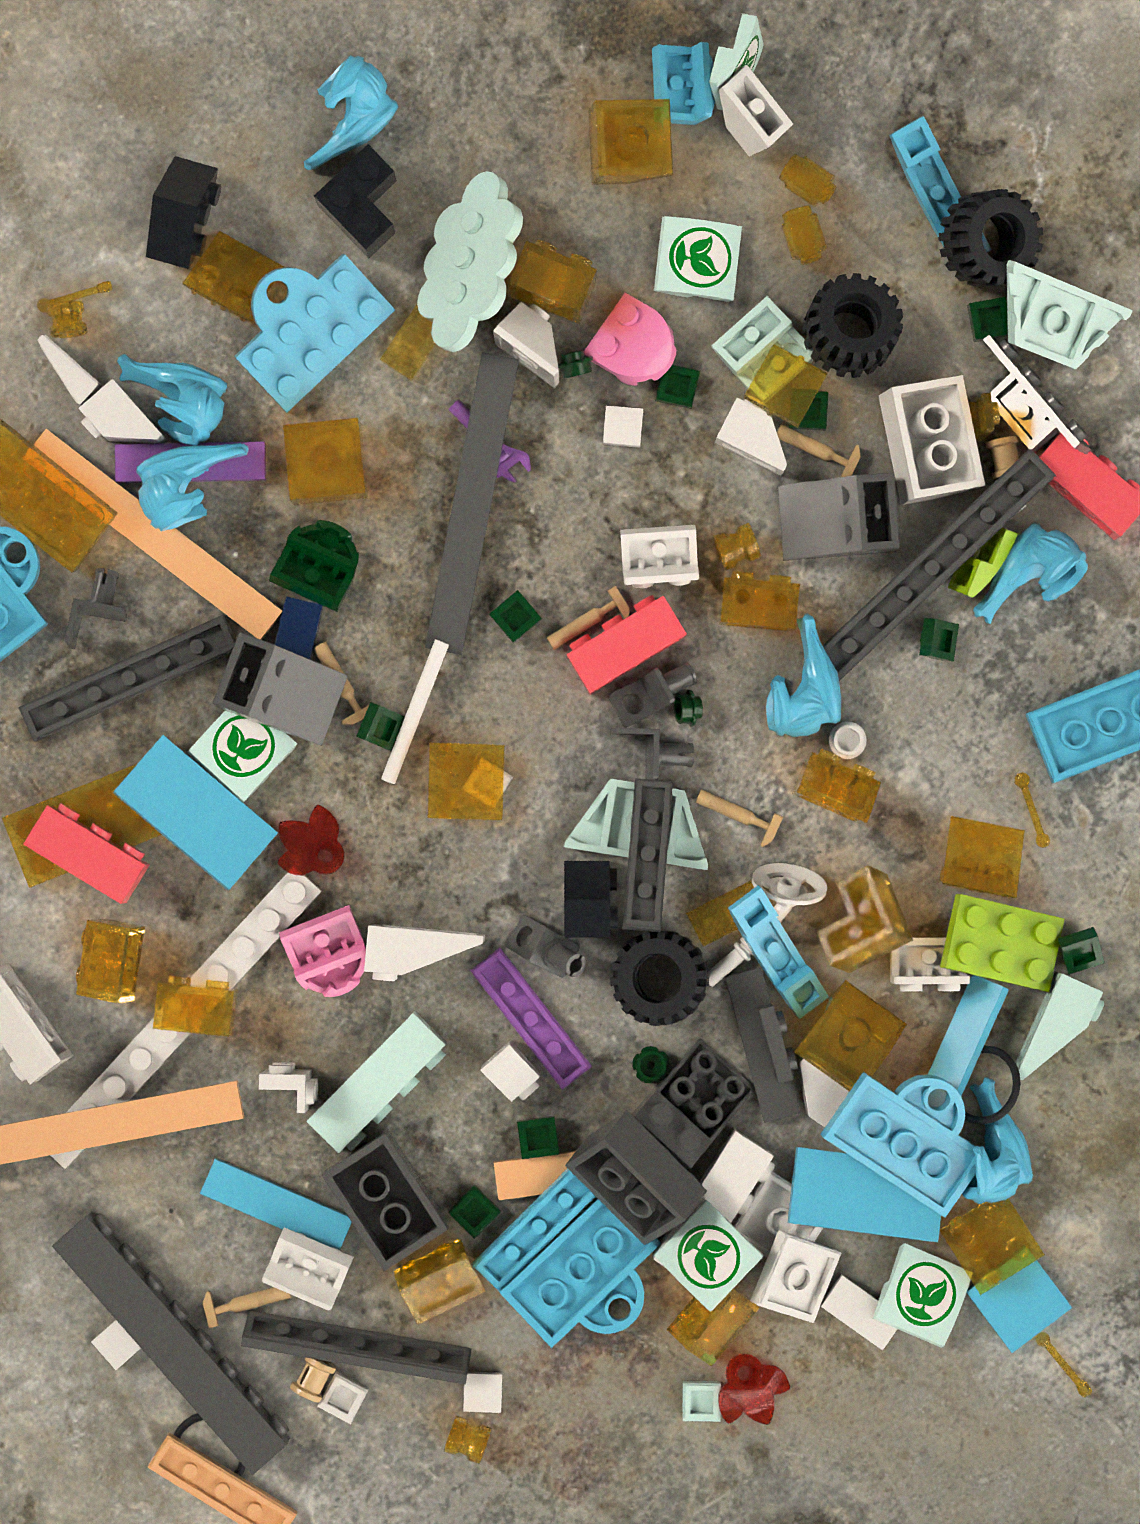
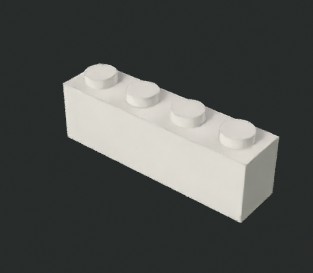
[652,1128,775,1265]

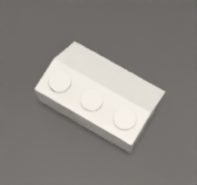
[879,375,985,505]
[0,964,73,1085]

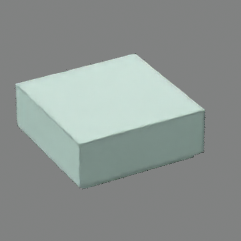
[682,1381,721,1422]

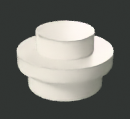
[829,722,867,759]

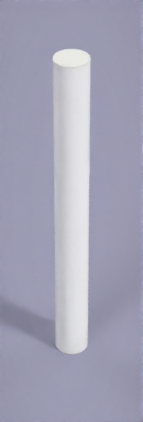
[381,639,449,784]

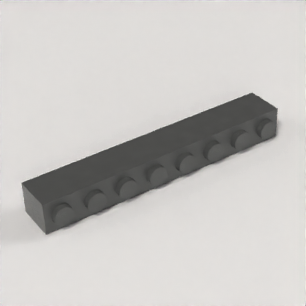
[52,1212,290,1476]

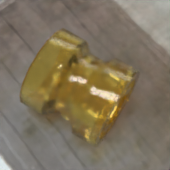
[713,523,761,571]
[443,1415,492,1464]

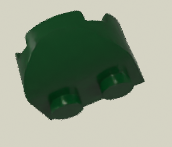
[269,520,359,612]

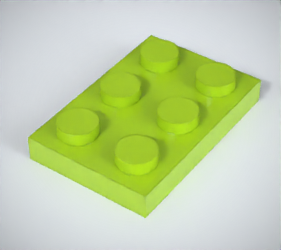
[940,894,1065,992]

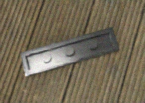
[622,778,673,932]

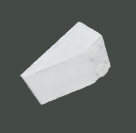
[364,924,485,981]

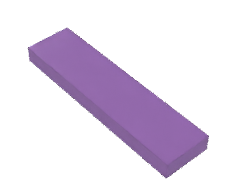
[115,441,266,483]
[470,947,592,1090]

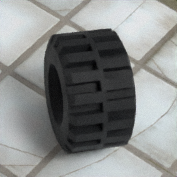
[938,189,1043,287]
[802,273,903,378]
[610,930,709,1026]

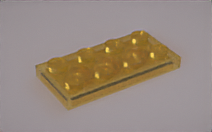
[0,419,118,573]
[2,763,162,888]

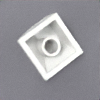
[493,302,559,389]

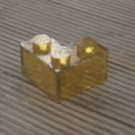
[817,865,913,973]

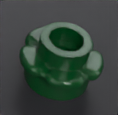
[558,350,593,378]
[673,690,703,727]
[632,1046,670,1083]

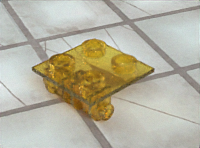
[182,231,284,322]
[427,743,504,820]
[939,816,1025,898]
[940,1199,1045,1295]

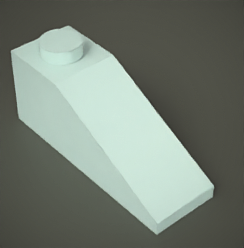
[1010,972,1104,1080]

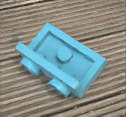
[652,42,715,125]

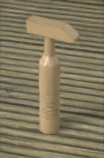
[777,424,861,477]
[546,586,629,650]
[313,642,369,726]
[695,789,783,847]
[203,1287,292,1328]

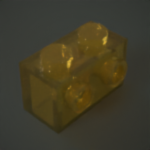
[719,571,800,632]
[76,918,145,1003]
[153,975,238,1037]
[666,1286,760,1366]

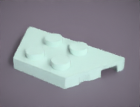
[1007,260,1133,369]
[564,778,708,870]

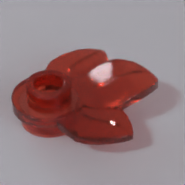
[278,805,344,876]
[718,1354,790,1425]

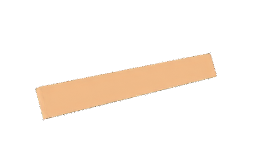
[23,429,283,640]
[0,1080,244,1165]

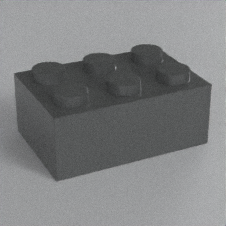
[565,1110,707,1245]
[322,1129,450,1271]

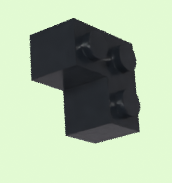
[314,144,397,259]
[146,156,221,269]
[564,861,618,938]

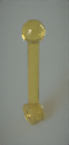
[37,281,113,313]
[1014,772,1050,848]
[1035,1332,1092,1398]

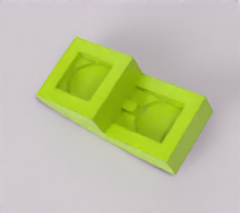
[948,528,1018,598]

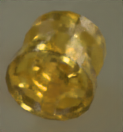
[46,300,88,338]

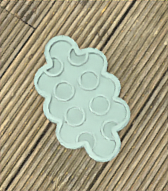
[417,171,523,352]

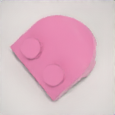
[584,293,676,386]
[279,905,366,997]

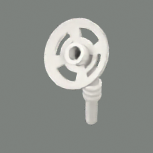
[707,863,827,987]

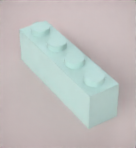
[306,1011,447,1153]

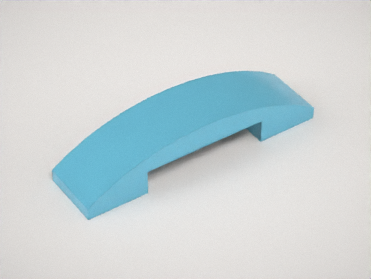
[890,116,992,252]
[728,885,829,1019]

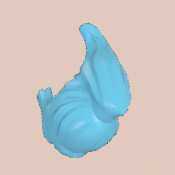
[304,55,398,170]
[117,354,227,446]
[136,443,249,531]
[973,522,1088,624]
[766,613,841,737]
[962,1077,1033,1204]

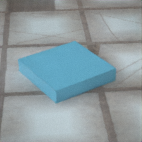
[966,1245,1072,1353]

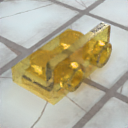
[394,1239,485,1325]

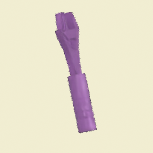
[449,400,531,483]

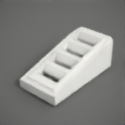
[37,335,103,406]

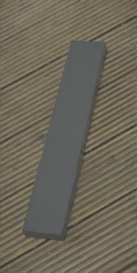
[18,614,236,742]
[241,1310,472,1385]

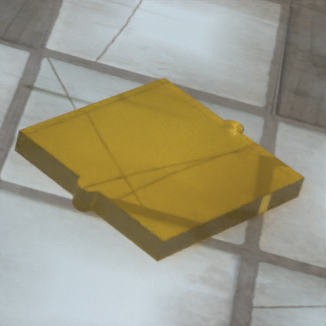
[743,344,828,428]

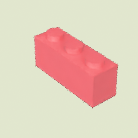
[1039,432,1140,540]
[567,595,687,695]
[23,803,150,904]

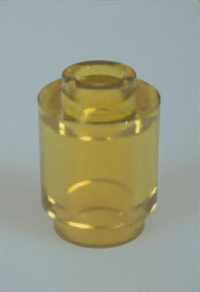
[779,154,837,207]
[781,205,828,265]

